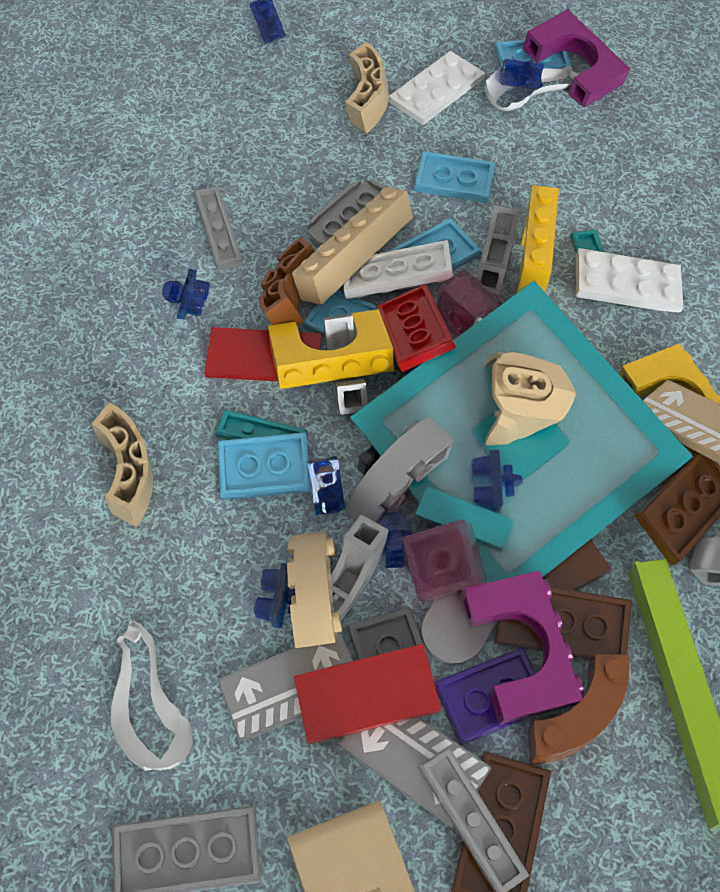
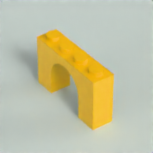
[515,185,559,294]
[268,309,394,389]
[619,343,720,455]

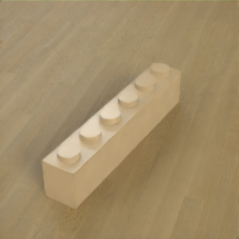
[292,187,413,305]

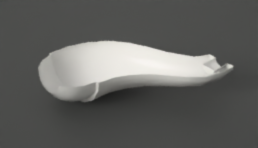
[484,66,584,111]
[111,620,193,771]

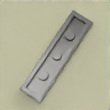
[194,186,243,271]
[418,746,530,892]

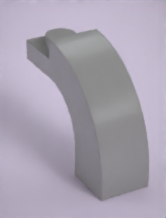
[473,204,521,295]
[323,314,368,415]
[331,515,388,621]

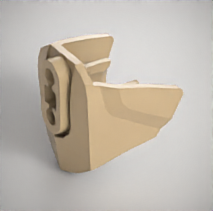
[484,352,576,446]

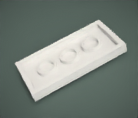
[388,51,485,125]
[344,240,454,299]
[575,248,684,312]

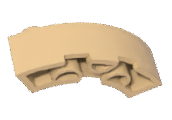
[345,42,389,134]
[92,402,153,528]
[287,530,342,649]

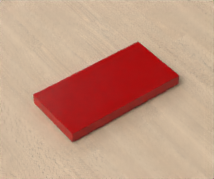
[376,284,456,372]
[204,327,321,384]
[294,644,441,745]

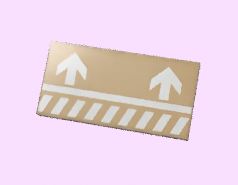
[643,380,720,464]

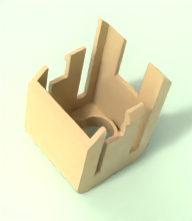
[287,801,415,892]

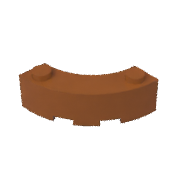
[259,237,315,326]
[528,654,630,764]

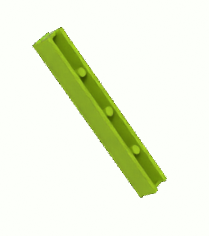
[628,559,720,830]

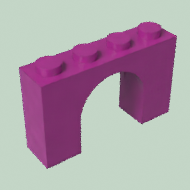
[522,9,630,108]
[461,570,584,725]

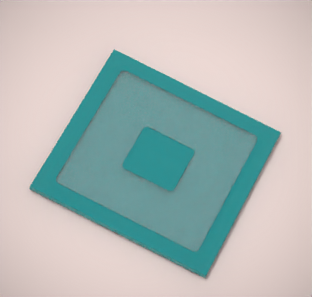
[350,281,693,584]

